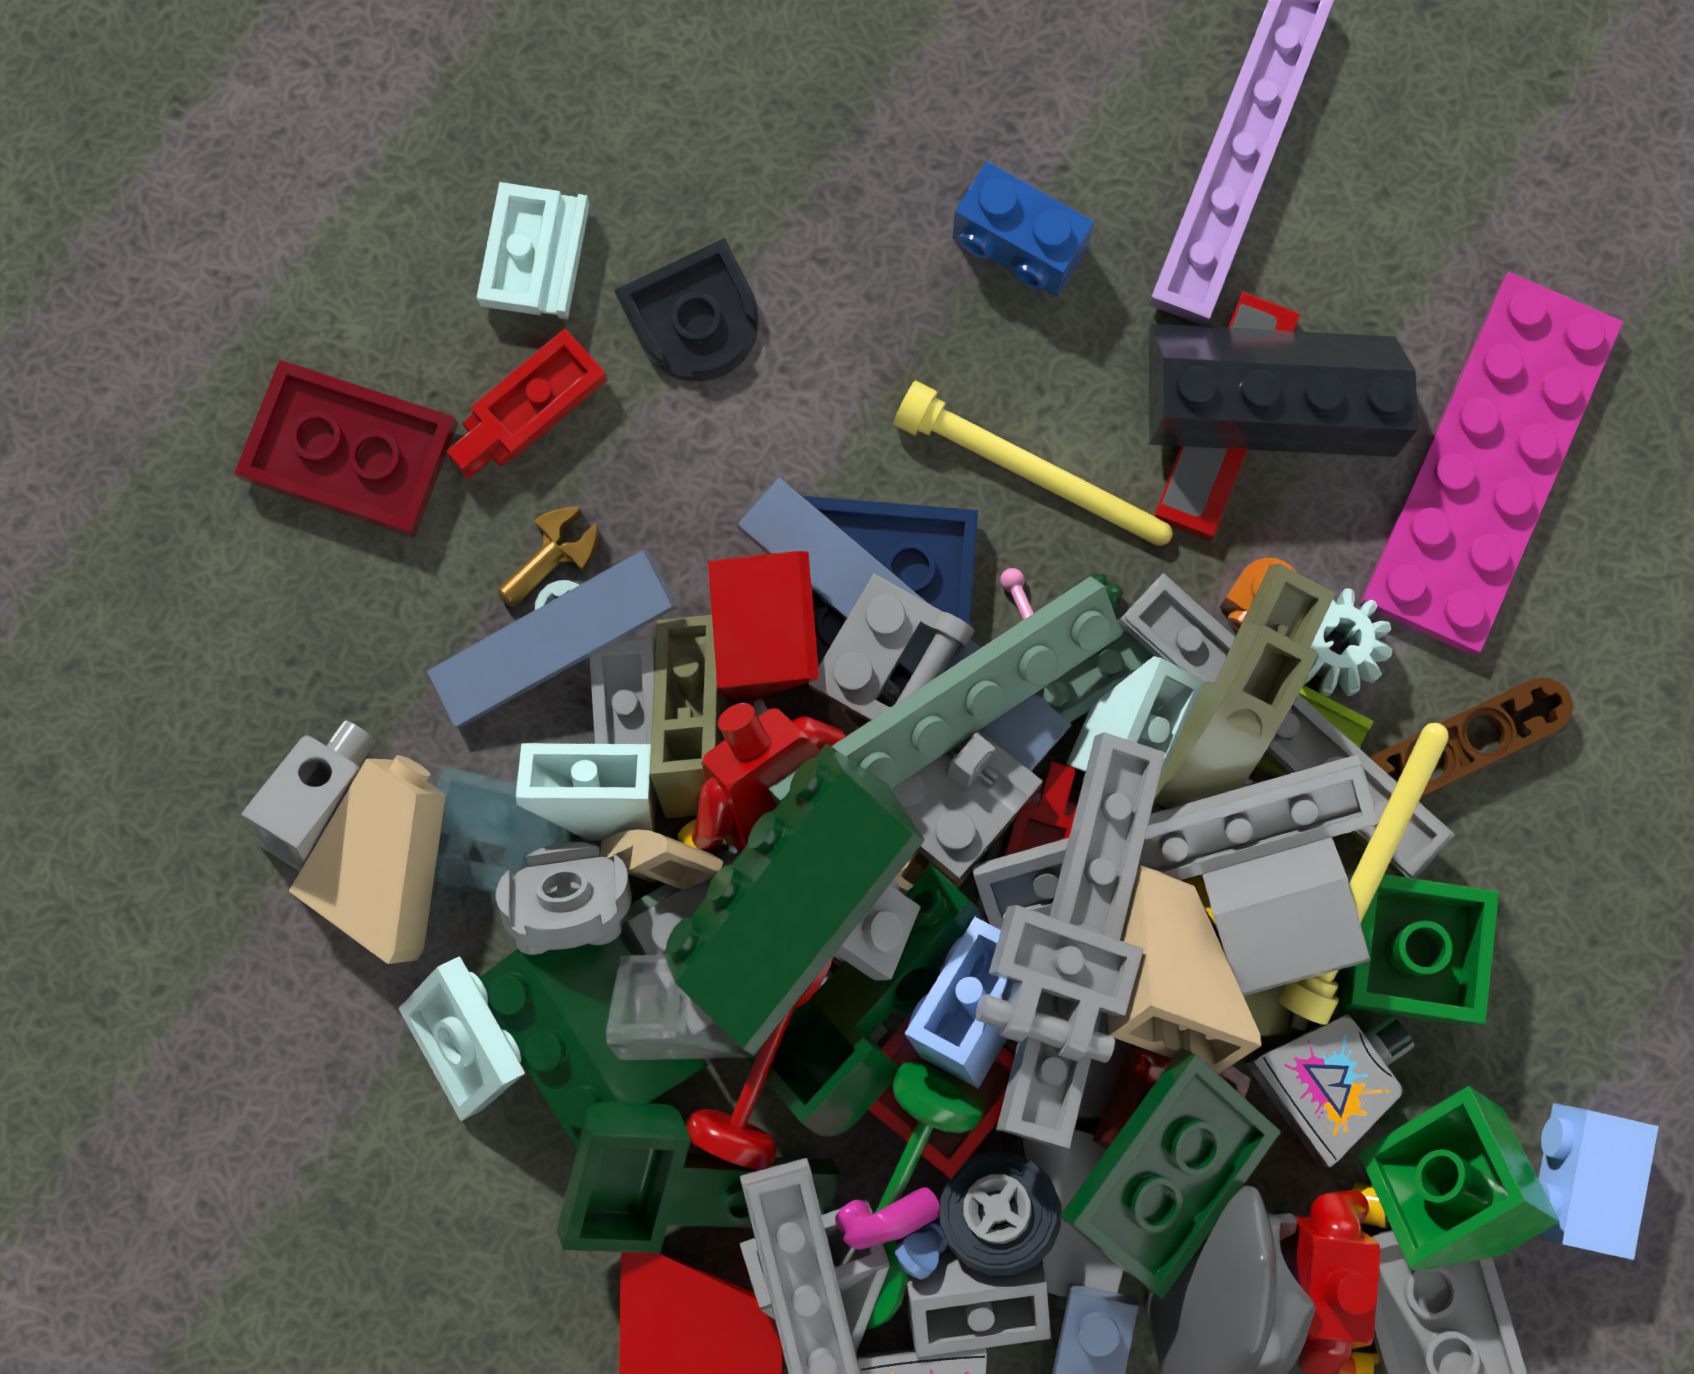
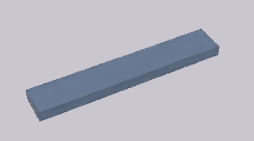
[737,478,1072,772]

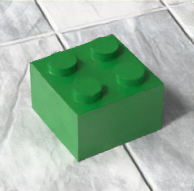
[1337,874,1499,1027]

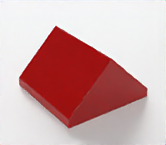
[708,551,819,703]

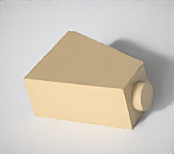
[289,755,446,964]
[1107,866,1261,1074]

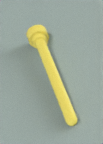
[893,380,1173,546]
[1279,723,1449,1025]

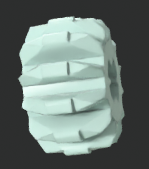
[1303,588,1392,696]

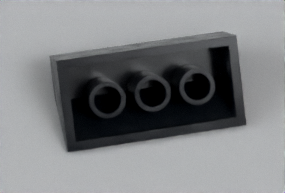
[1149,324,1418,457]

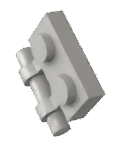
[975,905,1143,1063]

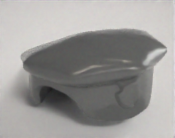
[1144,1184,1316,1374]

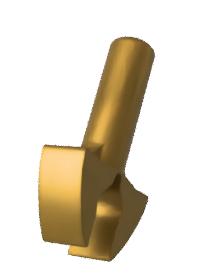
[498,506,599,607]

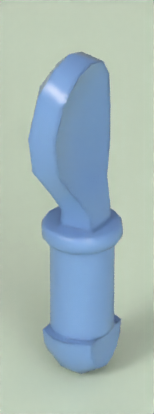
[895,1215,948,1280]

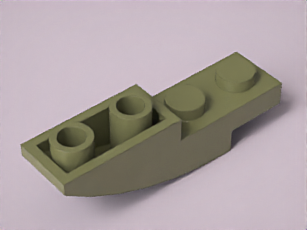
[1154,564,1336,809]

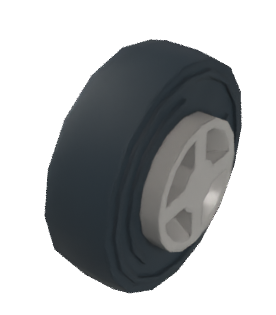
[940,1152,1061,1276]

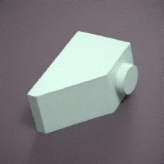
[1067,656,1207,778]
[516,743,657,841]

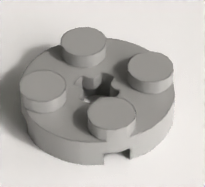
[496,842,632,955]

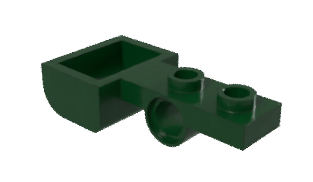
[734,865,983,1137]
[557,1101,841,1253]

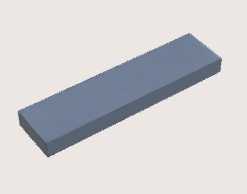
[427,550,678,727]

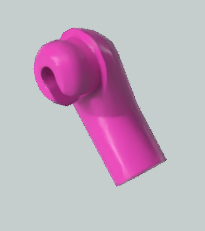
[835,1187,940,1250]

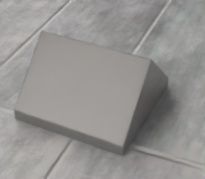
[1202,837,1370,996]

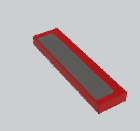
[1154,291,1300,541]

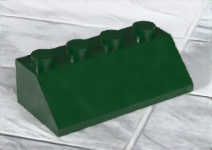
[663,743,925,1055]

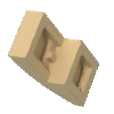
[600,829,723,890]

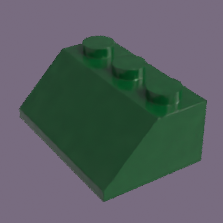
[479,931,709,1149]

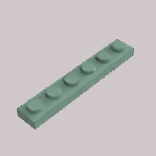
[768,576,1122,806]

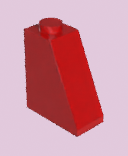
[619,1249,786,1374]

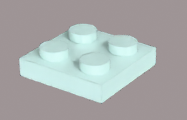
[398,956,525,1121]

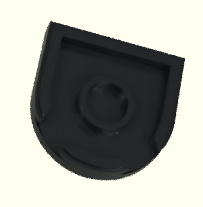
[614,238,759,382]

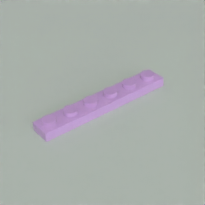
[1149,0,1334,327]

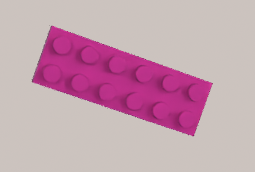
[1359,272,1623,657]

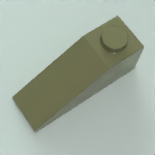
[649,615,727,818]

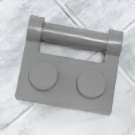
[809,573,975,722]

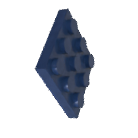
[796,496,978,695]

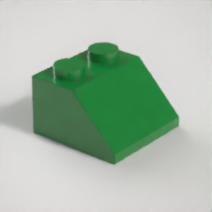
[1358,1086,1560,1271]

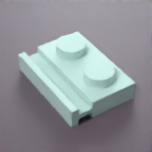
[477,182,590,320]

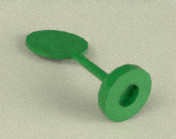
[866,1061,987,1329]

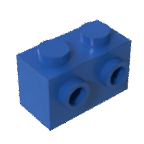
[952,161,1095,297]

